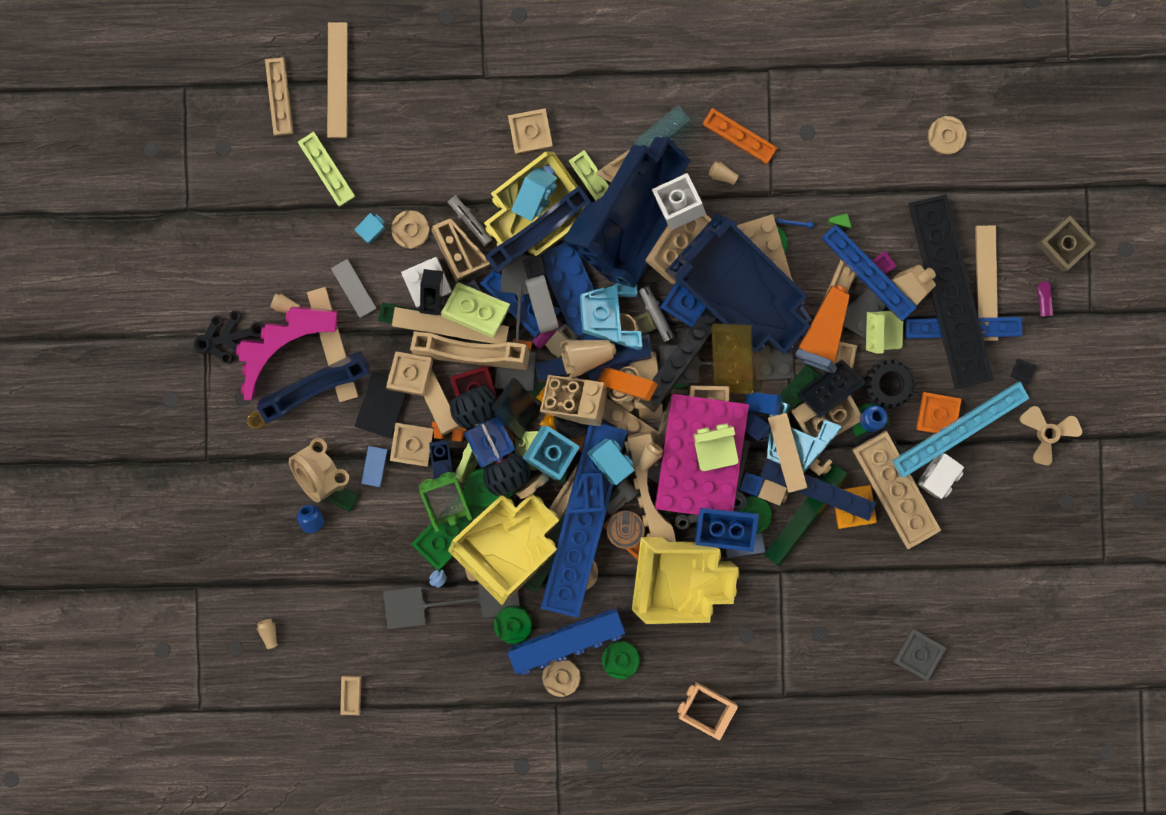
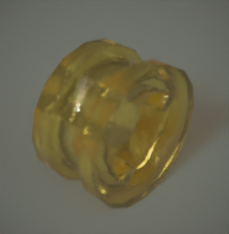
[247,412,265,429]

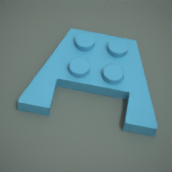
[580,283,642,350]
[767,401,842,473]

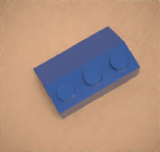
[695,507,759,552]

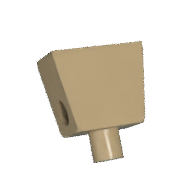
[891,265,936,306]

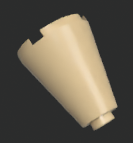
[560,340,616,379]

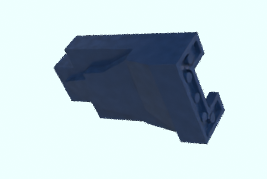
[563,136,691,288]
[665,214,810,354]

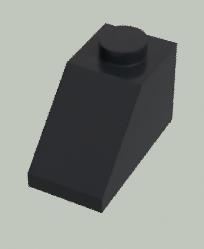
[420,269,443,315]

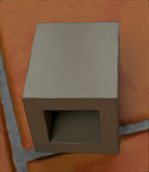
[545,324,579,358]

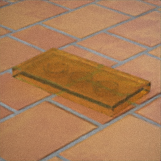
[712,324,754,394]

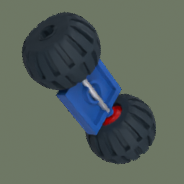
[450,386,530,496]

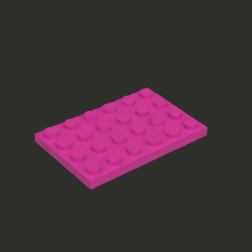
[655,393,749,515]

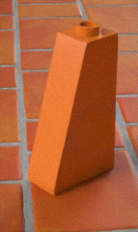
[799,284,850,363]

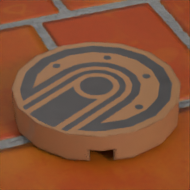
[606,510,645,549]

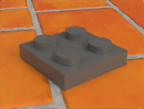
[893,628,946,681]

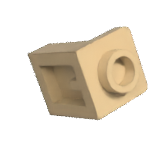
[809,458,832,476]

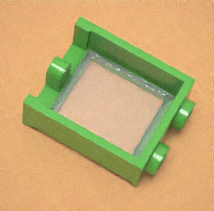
[419,472,472,532]

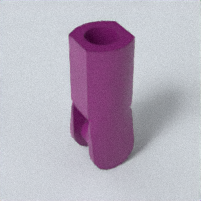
[1037,281,1053,317]
[532,319,562,350]

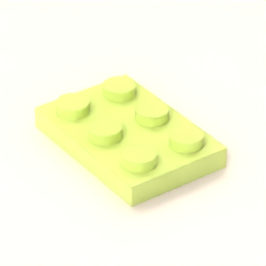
[441,282,510,339]

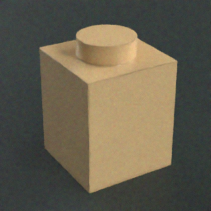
[757,479,788,506]

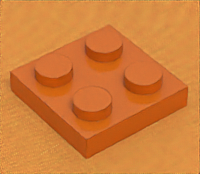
[916,392,962,433]

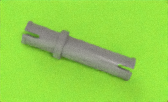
[447,195,493,247]
[639,286,675,342]

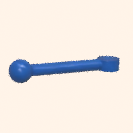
[775,219,814,229]

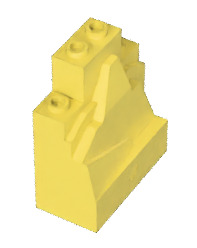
[484,152,584,256]
[448,493,559,605]
[632,537,739,624]

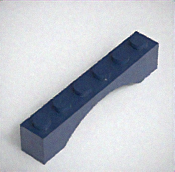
[485,186,591,274]
[257,350,370,424]
[760,459,876,521]

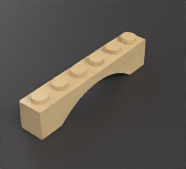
[410,332,530,370]
[624,431,676,542]

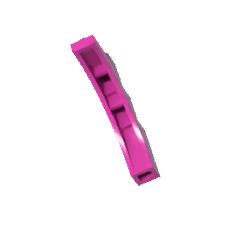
[236,306,338,400]

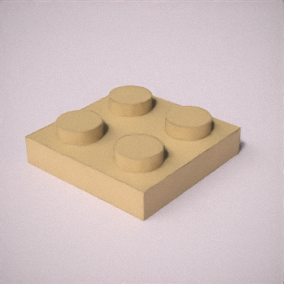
[508,108,553,154]
[386,352,433,396]
[390,423,434,467]

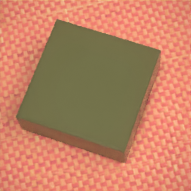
[633,311,657,335]

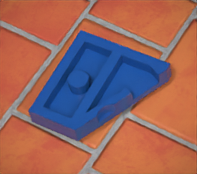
[566,472,604,514]

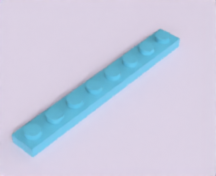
[892,382,1029,478]

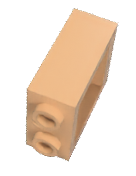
[677,682,738,740]

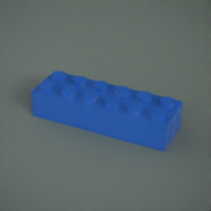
[507,608,625,675]

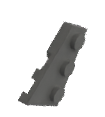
[843,288,886,339]

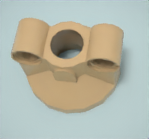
[289,438,349,503]

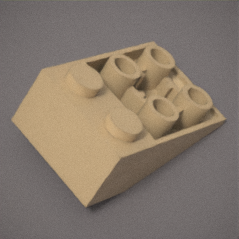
[540,375,608,426]

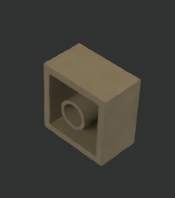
[1036,216,1096,272]

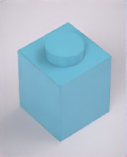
[354,213,386,245]

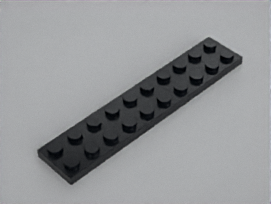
[908,194,994,390]

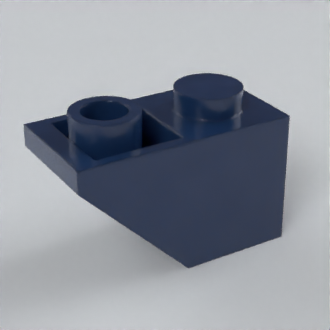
[745,411,771,441]
[429,440,454,479]

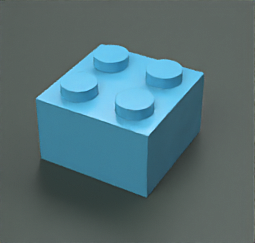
[511,167,557,222]
[522,426,580,480]
[587,438,634,485]

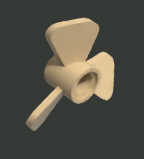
[1020,406,1082,465]

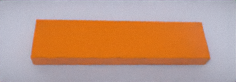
[702,108,777,165]
[597,368,658,401]

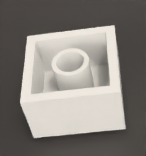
[652,173,706,231]
[401,257,452,309]
[916,453,964,499]

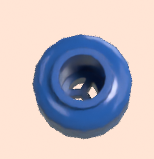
[860,405,888,432]
[296,505,325,533]

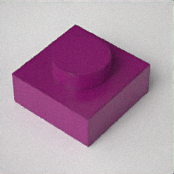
[871,251,896,274]

